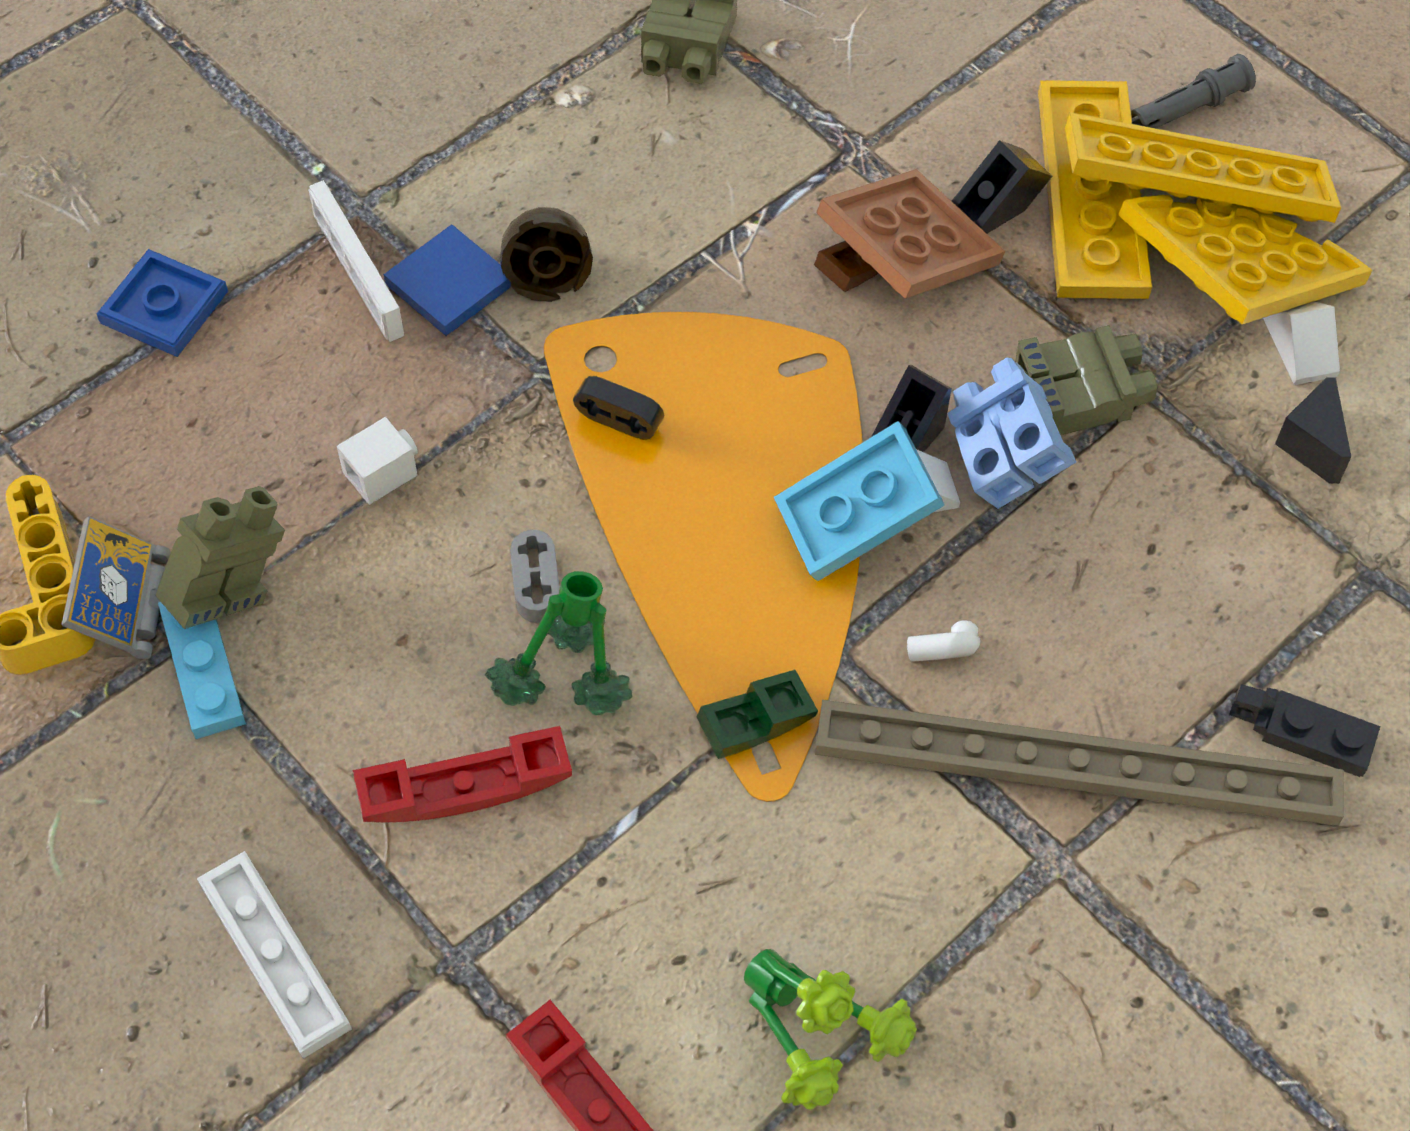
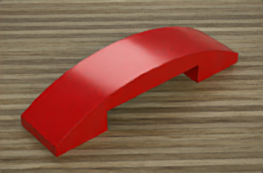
[353,726,572,823]
[506,999,654,1131]

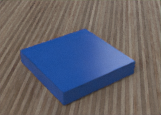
[383,224,511,336]
[96,249,228,357]

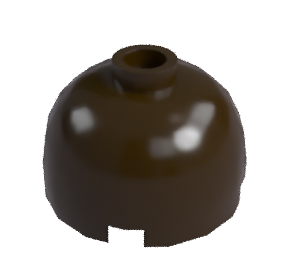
[500,207,593,302]

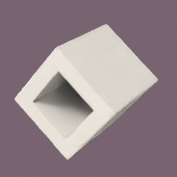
[337,417,418,505]

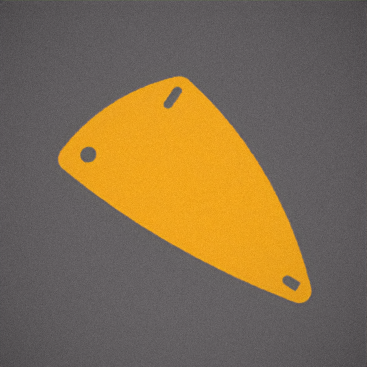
[544,312,862,802]

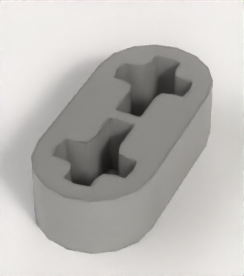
[510,530,560,623]

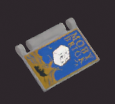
[62,516,171,659]

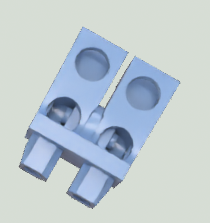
[947,358,1076,509]

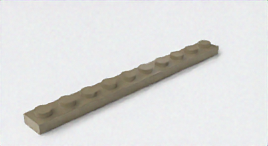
[815,700,1344,826]

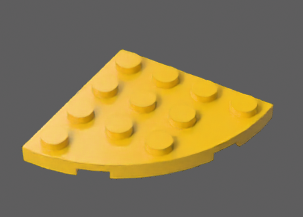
[1118,195,1373,325]

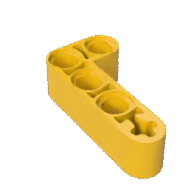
[0,475,96,675]

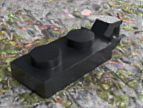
[1229,684,1381,777]

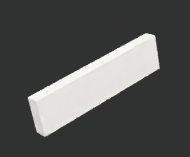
[308,180,404,342]
[197,851,352,1059]

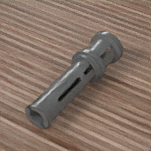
[1131,54,1256,129]

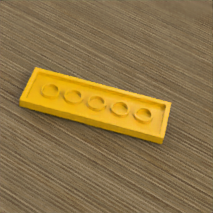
[1038,80,1152,299]
[1065,112,1341,223]

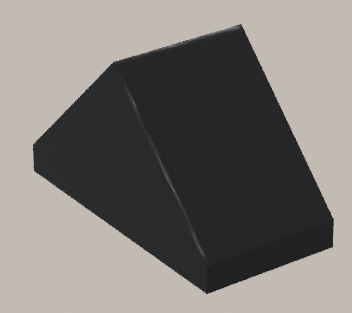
[871,365,952,452]
[1275,377,1351,484]

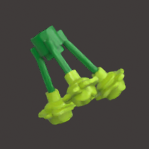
[744,949,917,1110]

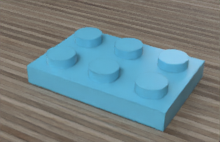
[774,421,945,581]

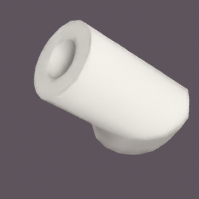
[907,620,981,662]

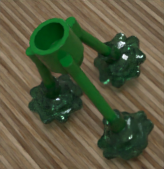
[485,571,632,715]

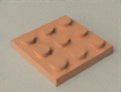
[816,169,1005,299]

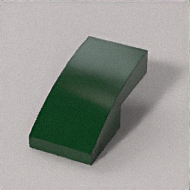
[696,670,818,759]

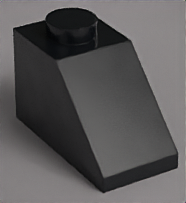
[952,140,1053,234]

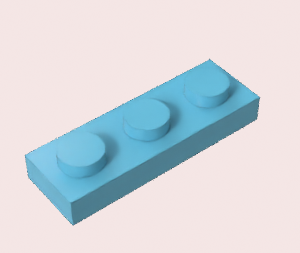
[158,602,246,739]

